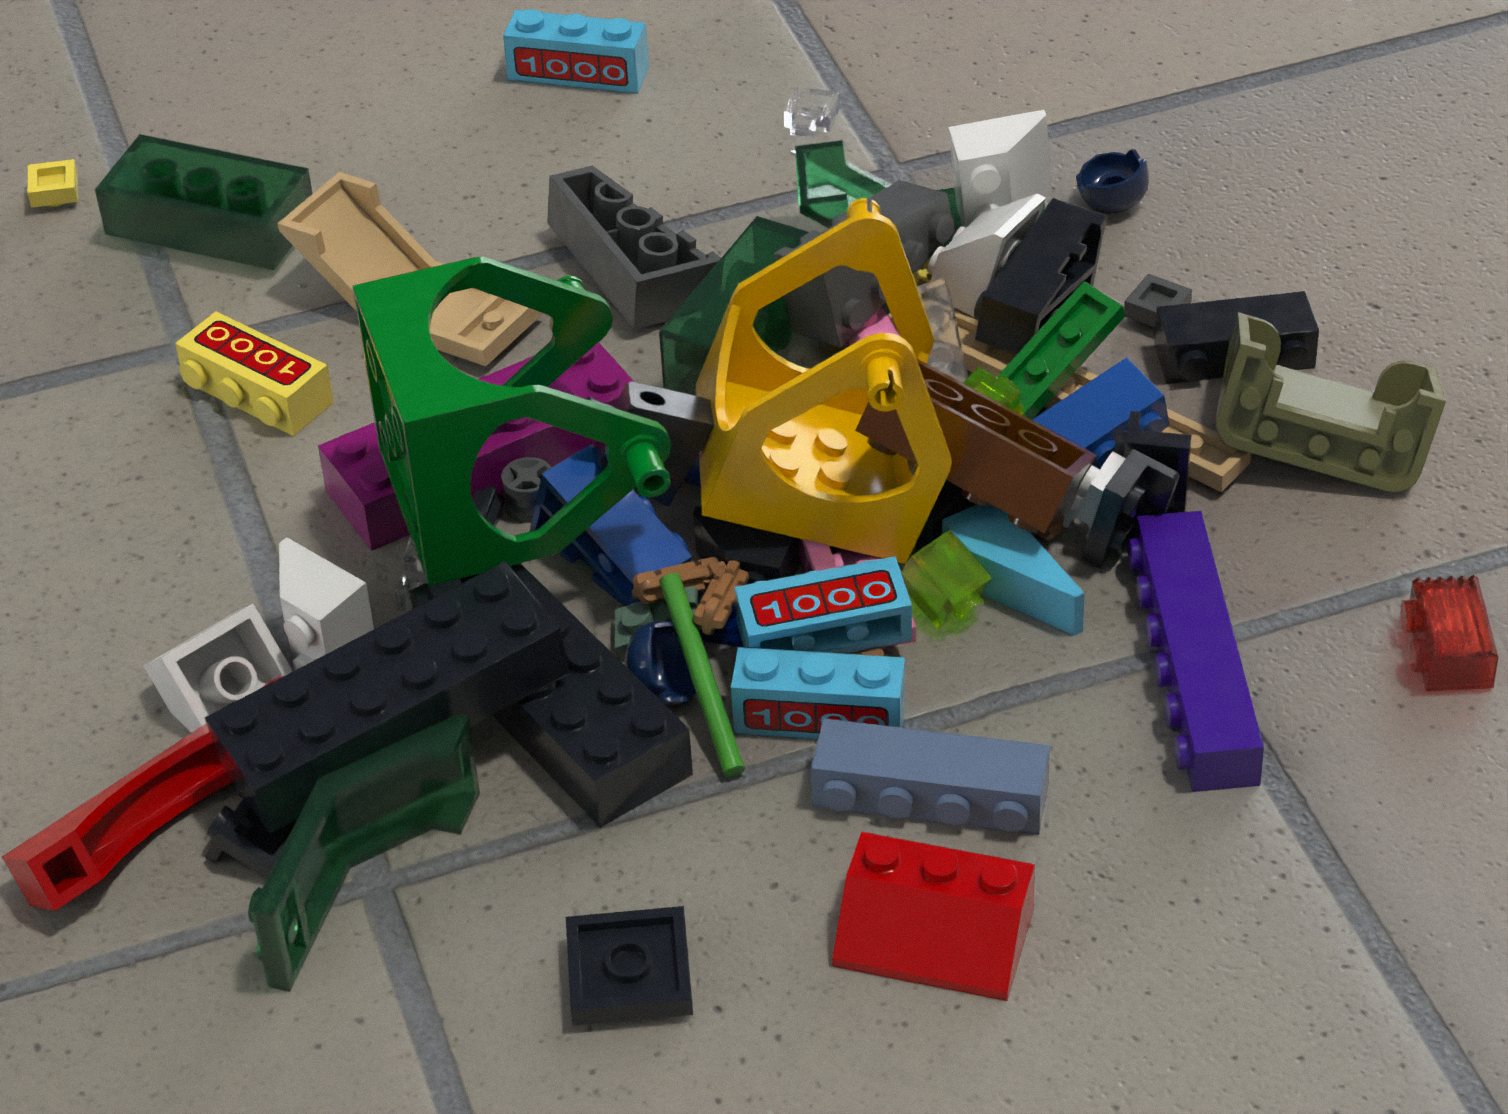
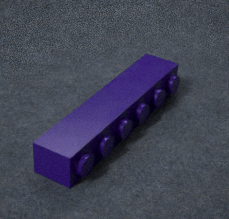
[1127,511,1264,792]

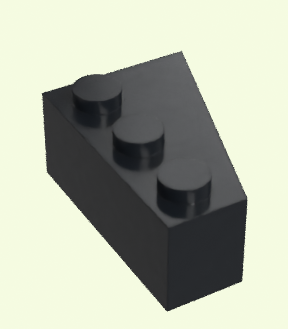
[974,198,1107,355]

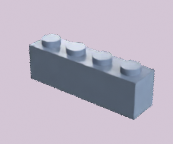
[811,718,1050,835]

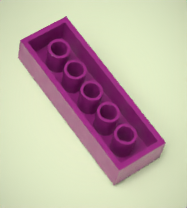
[318,343,635,551]

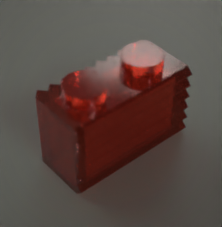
[1400,574,1499,691]

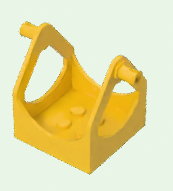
[696,198,952,564]

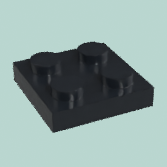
[565,906,693,1026]

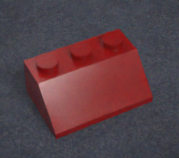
[832,832,1035,1001]

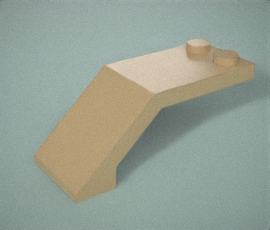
[277,172,543,366]

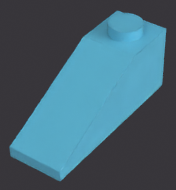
[939,505,1085,636]

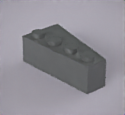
[547,165,725,330]
[773,180,955,347]

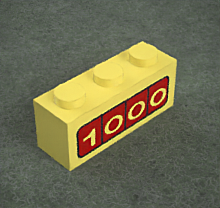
[175,311,334,436]

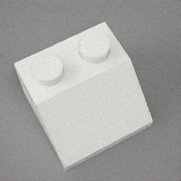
[948,110,1052,227]
[927,194,1045,317]
[279,537,374,671]
[143,604,293,733]

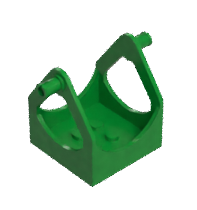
[352,256,671,586]

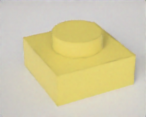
[27,159,78,208]

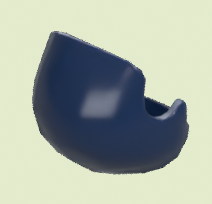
[1076,149,1149,214]
[624,621,697,706]

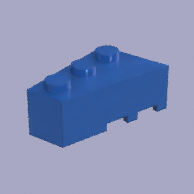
[530,444,692,607]

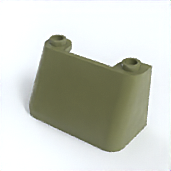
[1216,312,1446,492]

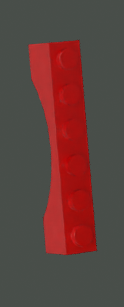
[2,676,283,911]

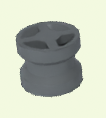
[501,457,552,523]

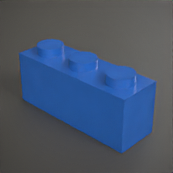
[1032,357,1170,469]

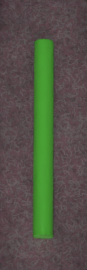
[659,573,745,777]

